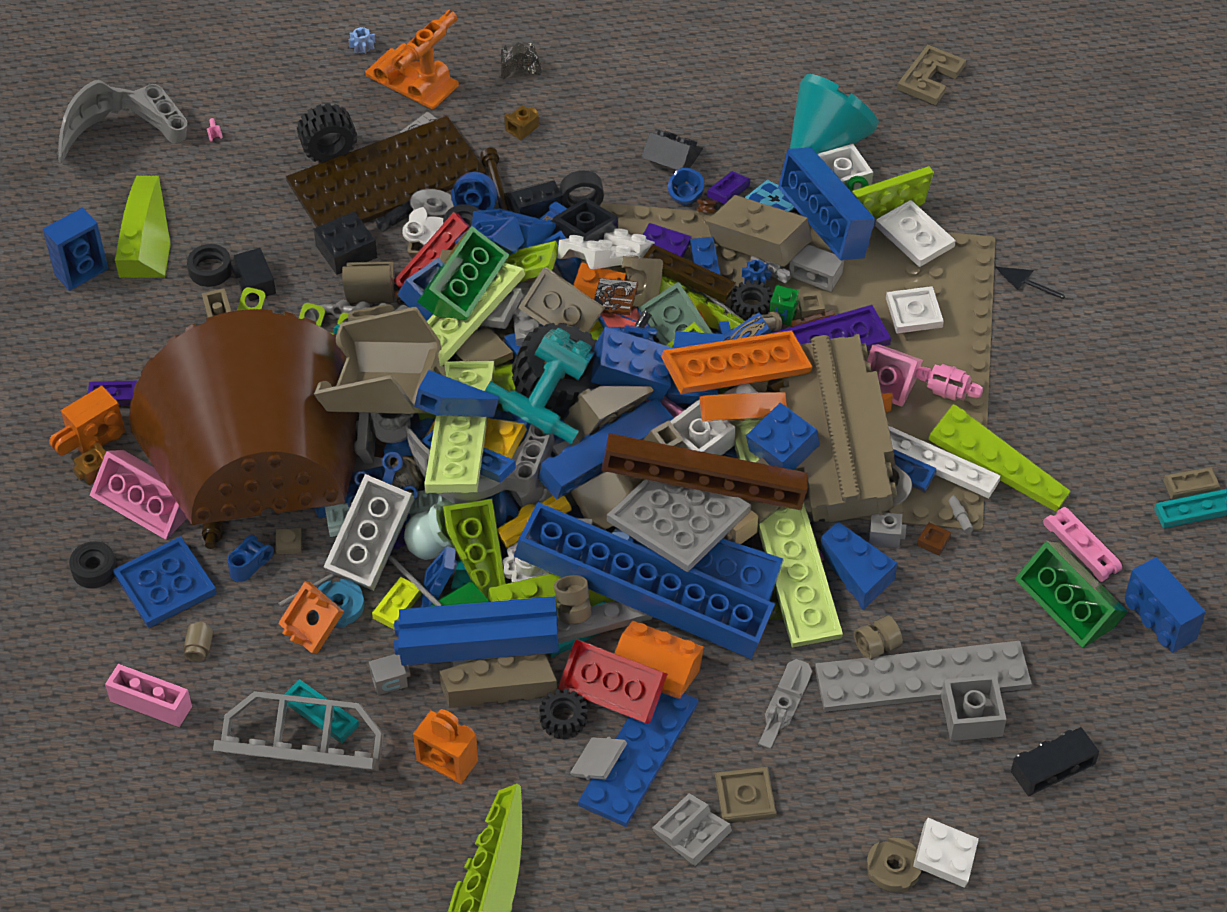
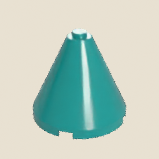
[790,74,879,154]

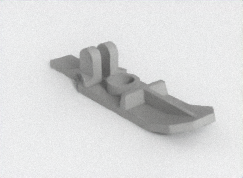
[758,659,812,749]

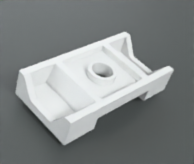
[557,229,655,270]

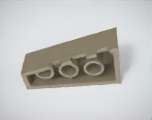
[439,654,557,708]

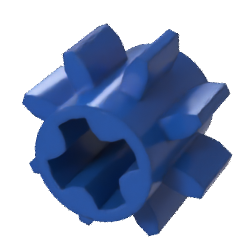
[742,260,771,286]

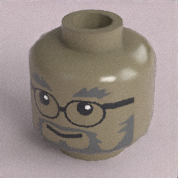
[392,460,422,493]

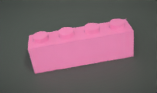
[89,450,187,540]

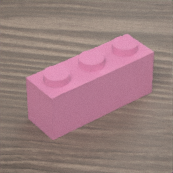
[105,664,192,727]

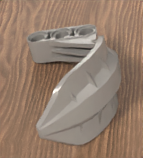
[58,80,187,164]
[405,424,555,504]

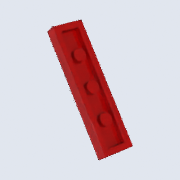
[394,212,470,289]

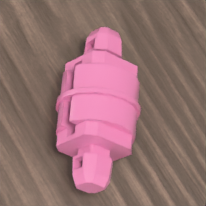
[916,364,983,401]

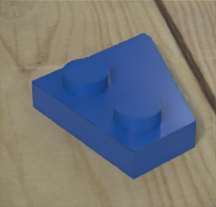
[420,546,457,608]

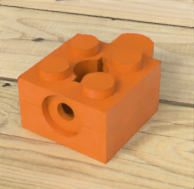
[49,386,126,456]
[413,709,479,784]

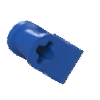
[227,534,274,582]

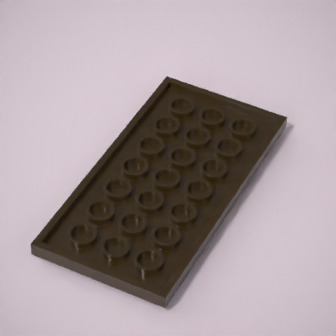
[286,116,487,227]

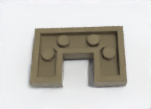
[897,45,966,105]

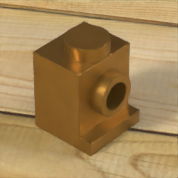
[504,105,539,140]
[72,442,106,485]

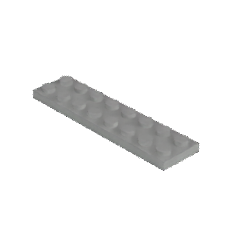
[815,641,1032,712]

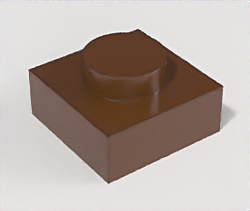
[917,522,951,556]

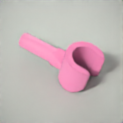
[207,118,223,141]

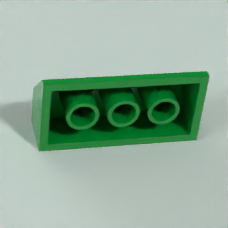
[417,226,509,320]
[1014,541,1128,648]

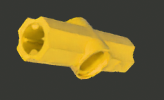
[497,495,572,549]

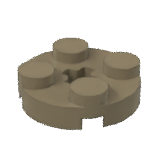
[866,838,922,892]

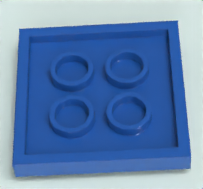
[113,536,217,628]

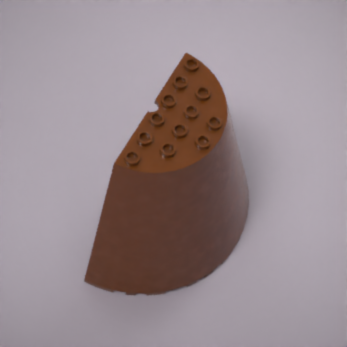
[129,309,359,525]

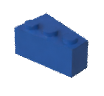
[820,522,897,610]

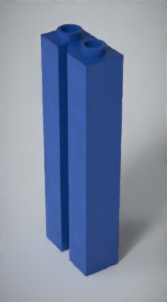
[394,596,559,666]

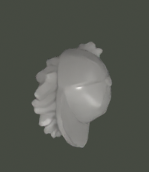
[371,413,414,443]

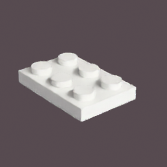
[875,200,956,267]

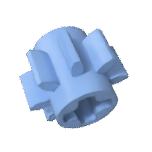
[348,27,375,54]

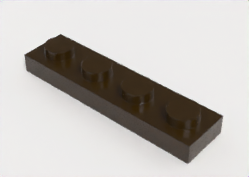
[643,244,736,303]

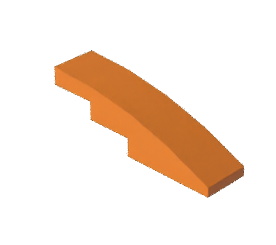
[700,392,787,422]

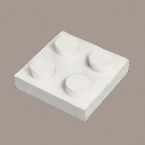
[886,286,944,333]
[913,818,978,887]

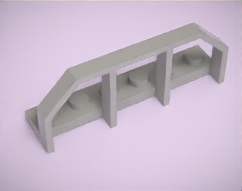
[213,691,384,771]

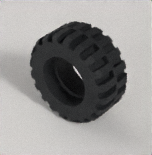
[512,323,602,418]

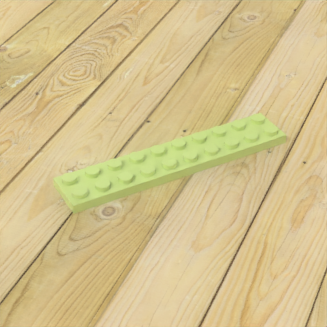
[730,419,843,648]

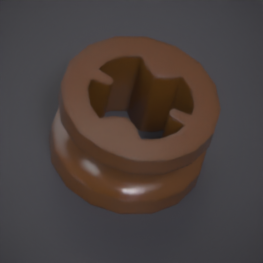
[696,199,717,213]

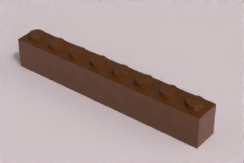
[602,433,808,510]

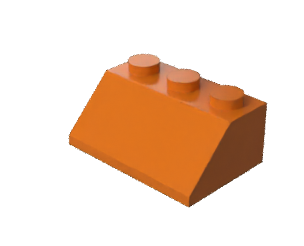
[615,621,704,699]

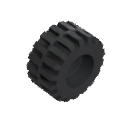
[297,103,358,163]

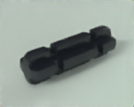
[376,200,414,232]

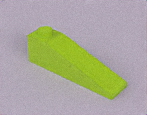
[443,499,506,599]

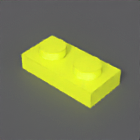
[372,577,422,629]

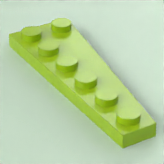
[928,404,1070,512]

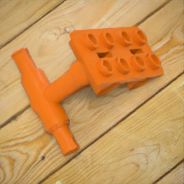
[365,10,459,110]

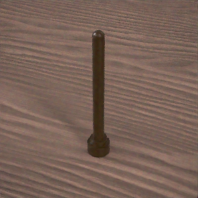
[480,147,509,211]

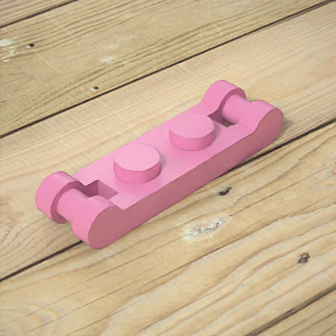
[1043,507,1122,582]

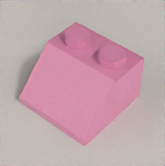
[867,344,923,407]

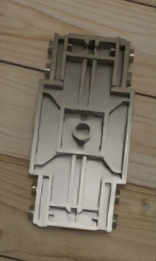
[780,334,897,523]

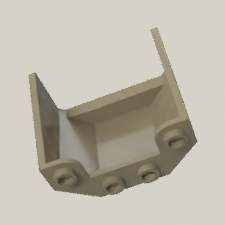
[314,307,446,414]

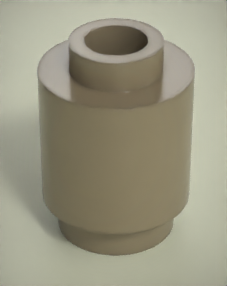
[183,622,213,662]

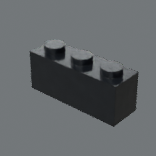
[1011,727,1099,797]

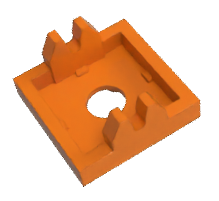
[278,581,344,654]

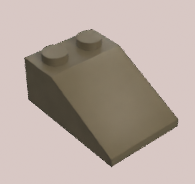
[564,386,654,441]

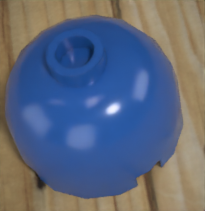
[451,172,498,210]

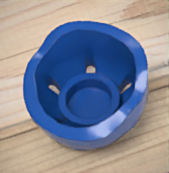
[668,168,704,205]

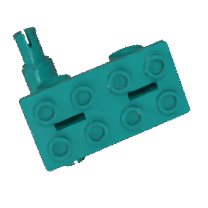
[485,328,595,444]

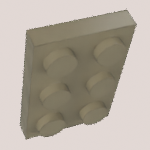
[518,267,605,333]

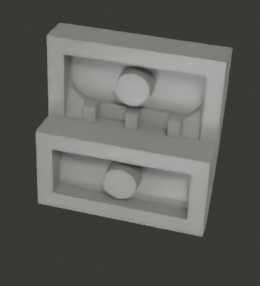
[652,793,732,866]

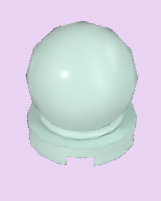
[404,500,455,560]

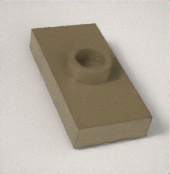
[1163,467,1220,500]

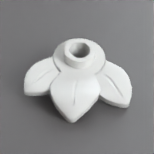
[402,207,443,245]

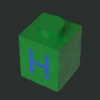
[769,285,799,326]

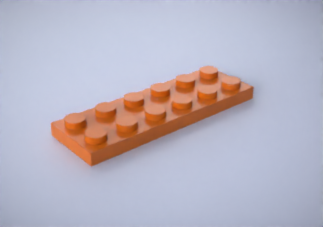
[661,330,812,394]

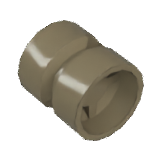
[554,575,592,624]
[854,615,903,660]

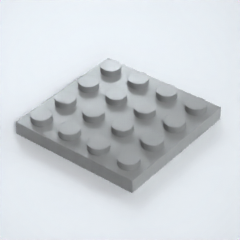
[607,480,751,572]

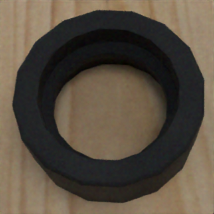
[559,170,604,209]
[187,244,232,287]

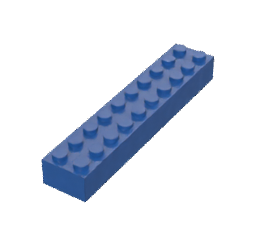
[514,502,775,659]

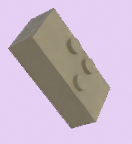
[707,195,812,267]

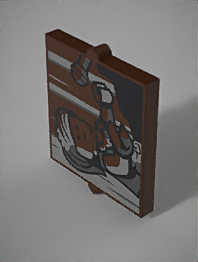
[594,278,638,316]

